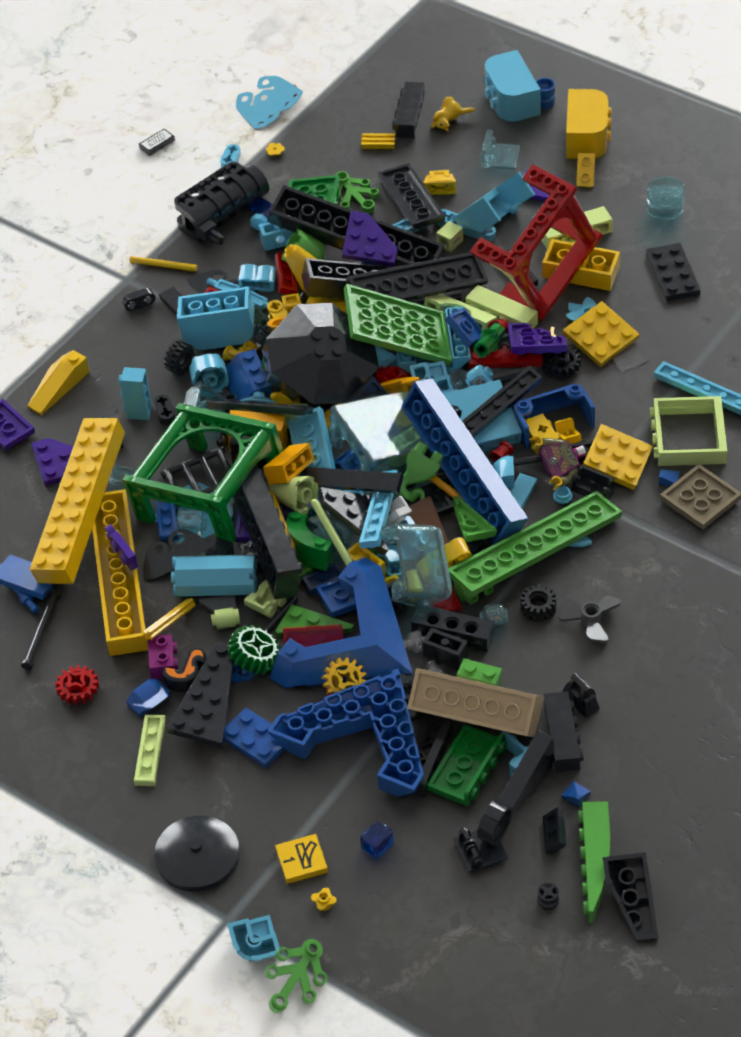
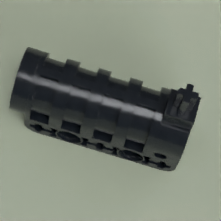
[174,162,269,245]

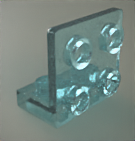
[481,130,520,170]

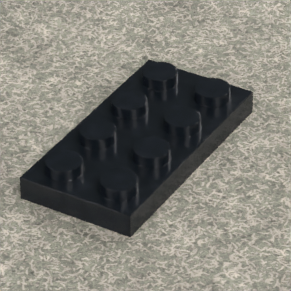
[646,243,701,301]

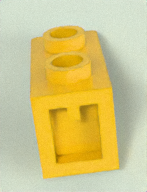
[577,153,595,187]

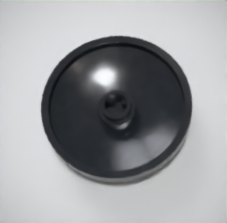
[154,816,240,892]

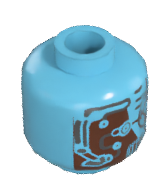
[465,365,494,387]

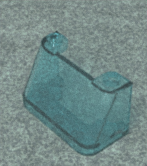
[381,524,452,608]

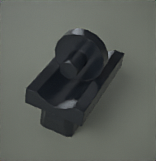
[253,323,272,352]

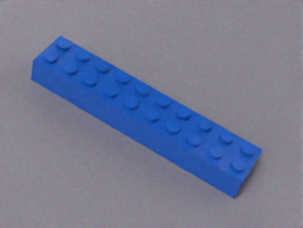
[401,379,528,545]

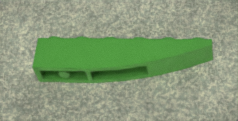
[578,801,610,923]

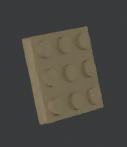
[660,464,741,530]

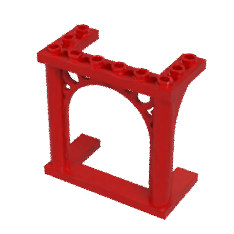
[470,164,603,321]

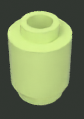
[211,607,240,630]

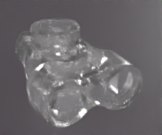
[403,630,426,654]

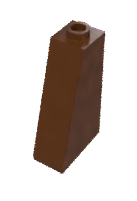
[398,496,449,557]

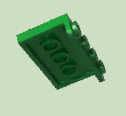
[427,724,507,806]

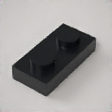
[542,807,567,855]

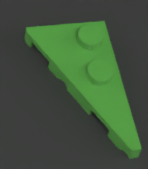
[452,496,497,542]
[275,604,354,637]

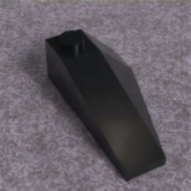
[603,852,659,941]

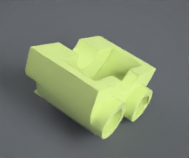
[244,580,287,618]

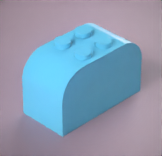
[484,50,541,121]
[177,287,254,350]

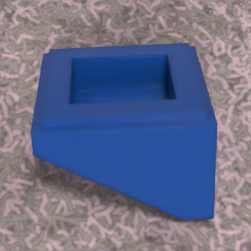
[659,469,680,486]
[561,781,591,807]

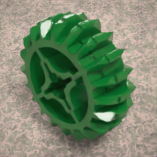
[227,625,281,675]

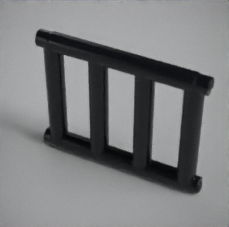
[160,446,231,508]

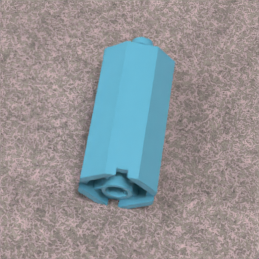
[171,555,257,596]

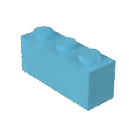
[118,367,152,420]

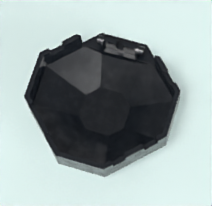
[262,303,379,405]

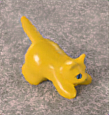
[430,97,475,132]

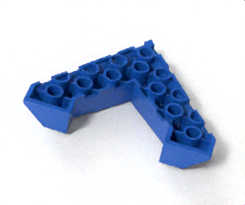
[270,557,413,689]
[268,668,424,797]

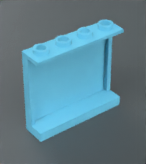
[444,380,522,452]

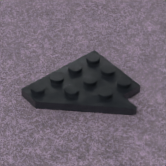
[318,487,402,555]

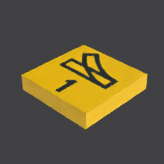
[275,834,328,884]

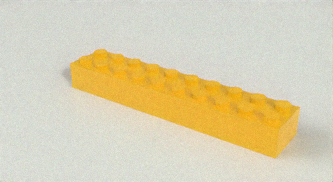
[30,418,125,584]
[92,489,148,656]

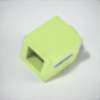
[436,221,463,252]

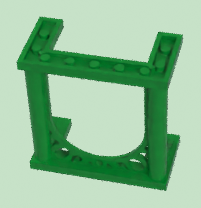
[122,403,283,543]

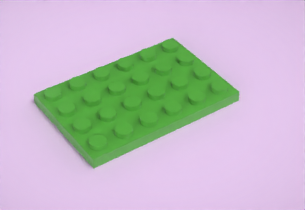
[344,284,453,366]

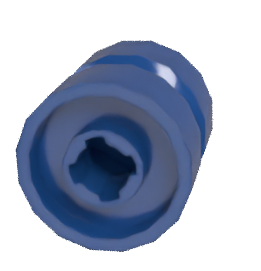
[536,77,555,109]

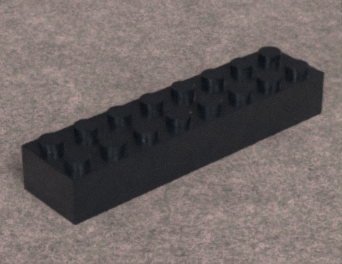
[233,464,302,600]

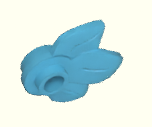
[566,297,597,321]

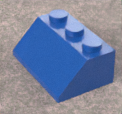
[226,349,272,401]

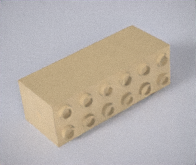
[407,668,544,737]

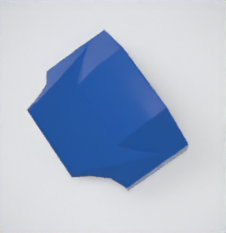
[126,679,171,717]

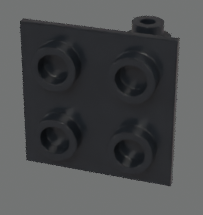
[453,827,509,873]

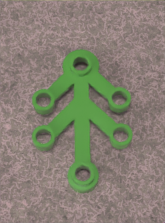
[335,171,379,215]
[265,939,327,1013]

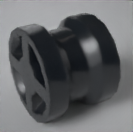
[537,882,559,910]

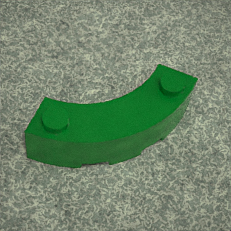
[286,512,332,571]

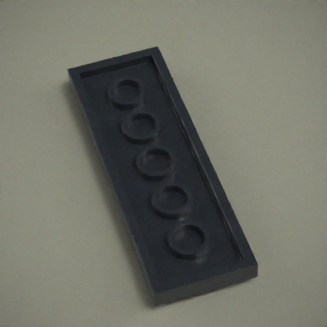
[377,163,445,230]

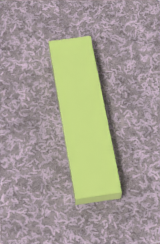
[134,715,166,786]

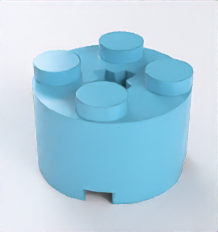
[189,354,229,396]

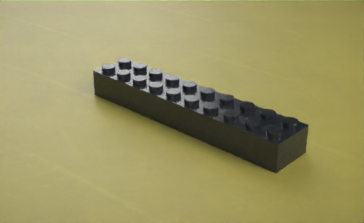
[269,185,444,266]

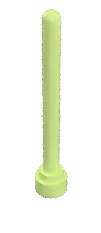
[311,499,353,566]

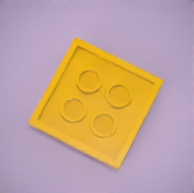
[562,301,640,367]
[583,424,653,490]

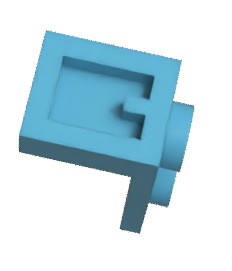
[502,731,528,777]

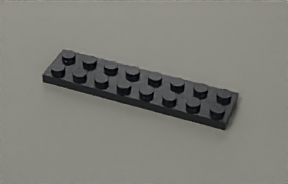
[346,252,489,301]

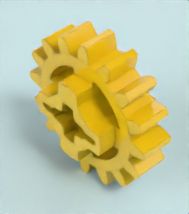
[322,657,366,694]

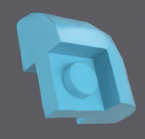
[409,361,453,394]
[493,455,514,488]
[227,915,281,961]

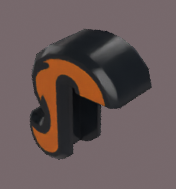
[162,648,207,692]

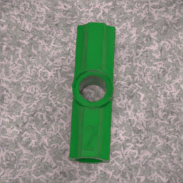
[474,323,505,358]

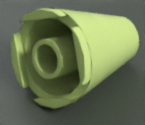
[267,476,319,514]

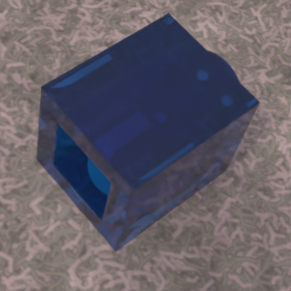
[360,820,394,860]

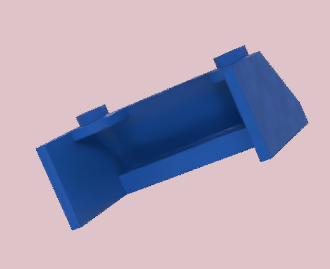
[511,384,595,449]

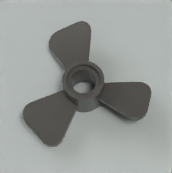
[558,596,621,643]

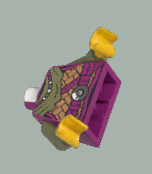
[530,435,587,491]

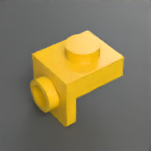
[555,417,582,444]

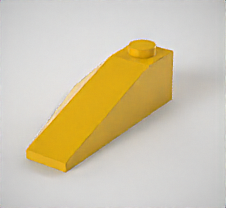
[27,350,90,415]

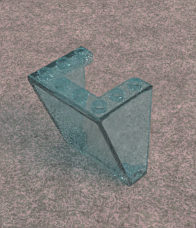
[329,391,433,493]

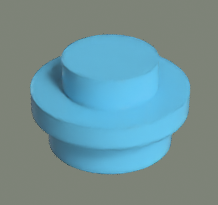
[553,486,572,504]

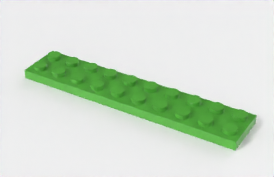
[447,491,622,597]

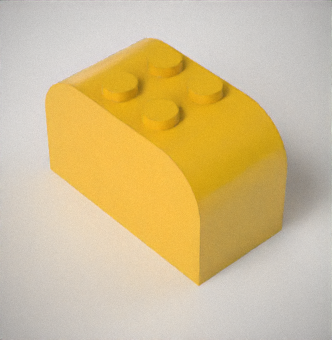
[566,89,611,159]

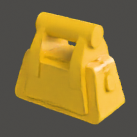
[423,170,456,195]

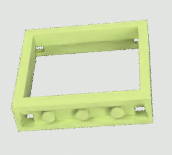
[650,396,727,466]

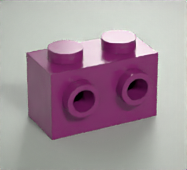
[148,634,179,680]

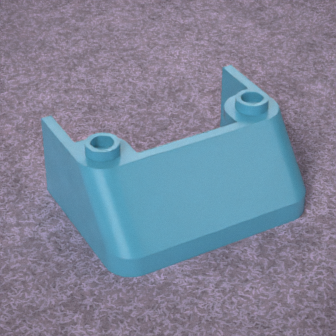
[453,171,535,234]

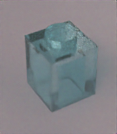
[177,510,207,537]

